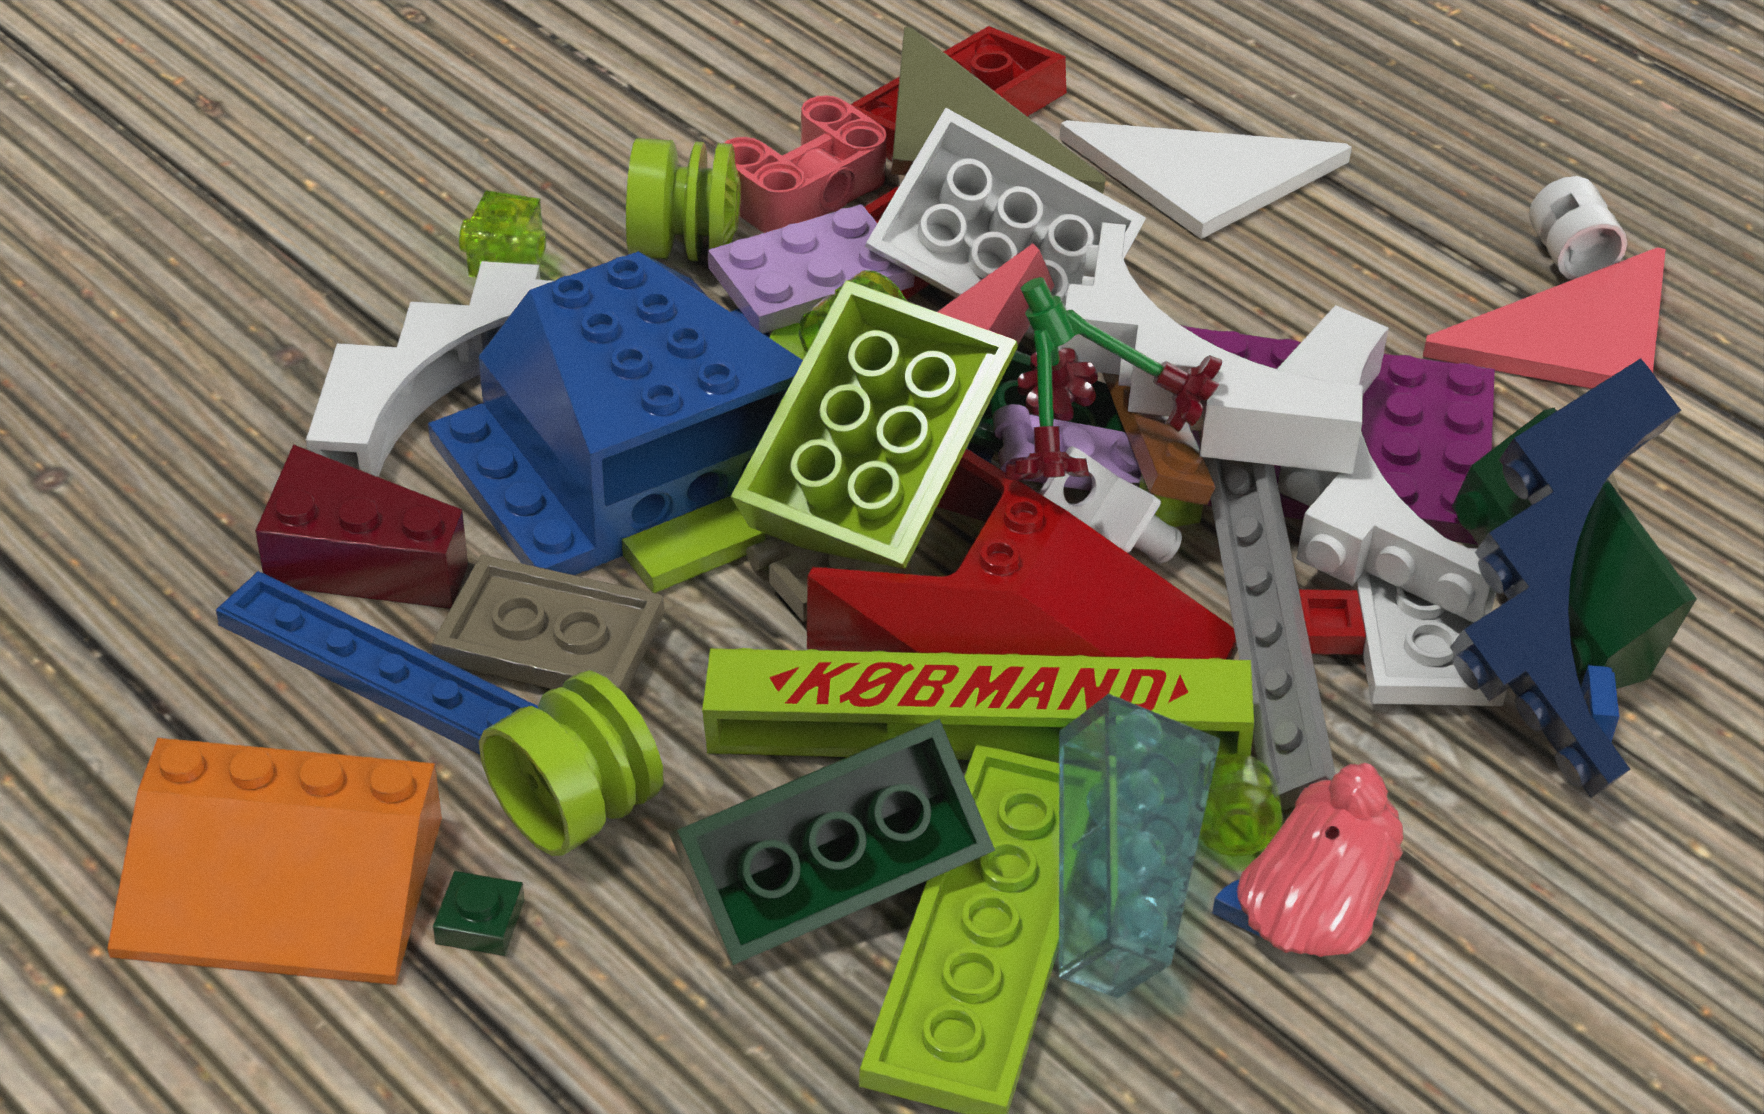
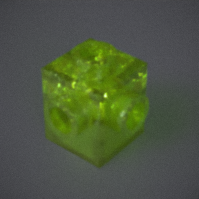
[459,190,546,278]

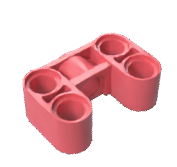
[724,95,887,233]

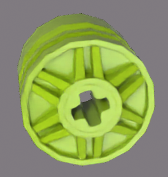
[626,138,741,261]
[479,670,664,856]

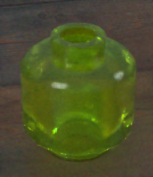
[1189,753,1283,857]

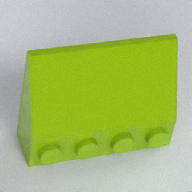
[731,280,1018,569]

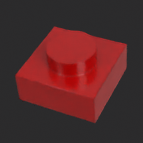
[1299,589,1366,654]

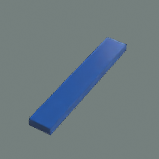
[216,571,538,754]

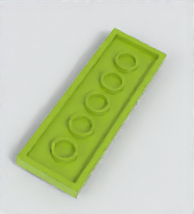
[859,744,1109,1114]

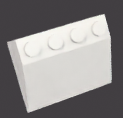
[865,108,1146,351]

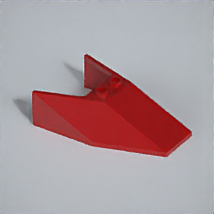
[807,449,1237,660]

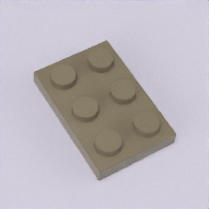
[432,555,664,695]

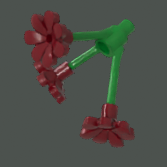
[1005,277,1222,480]

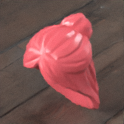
[1237,763,1404,957]

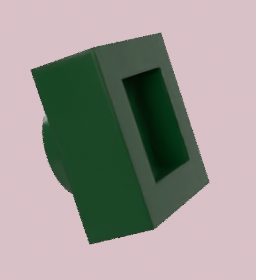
[433,871,525,956]

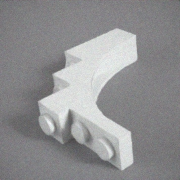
[1060,222,1362,474]
[306,261,553,477]
[1277,305,1496,622]

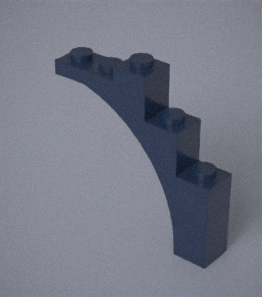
[1450,358,1681,798]

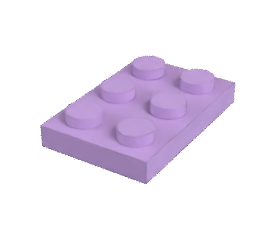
[708,204,915,334]

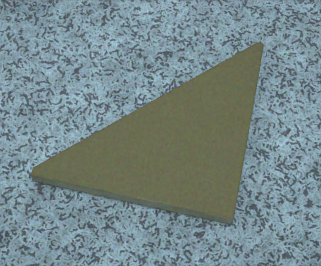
[891,27,1106,194]

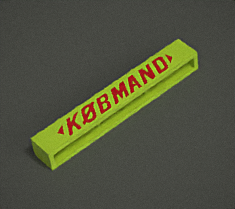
[702,648,1254,767]

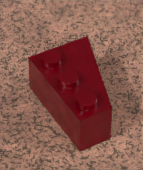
[255,444,468,609]

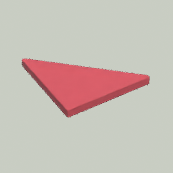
[1422,247,1666,389]

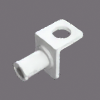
[1039,446,1182,564]

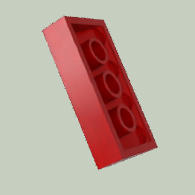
[850,26,1067,161]

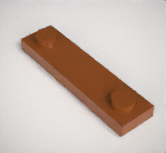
[1102,373,1216,505]

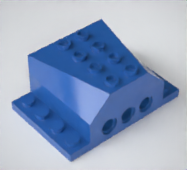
[428,251,803,575]

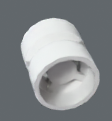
[1529,176,1628,280]

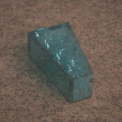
[1059,694,1220,998]

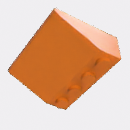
[107,738,442,985]

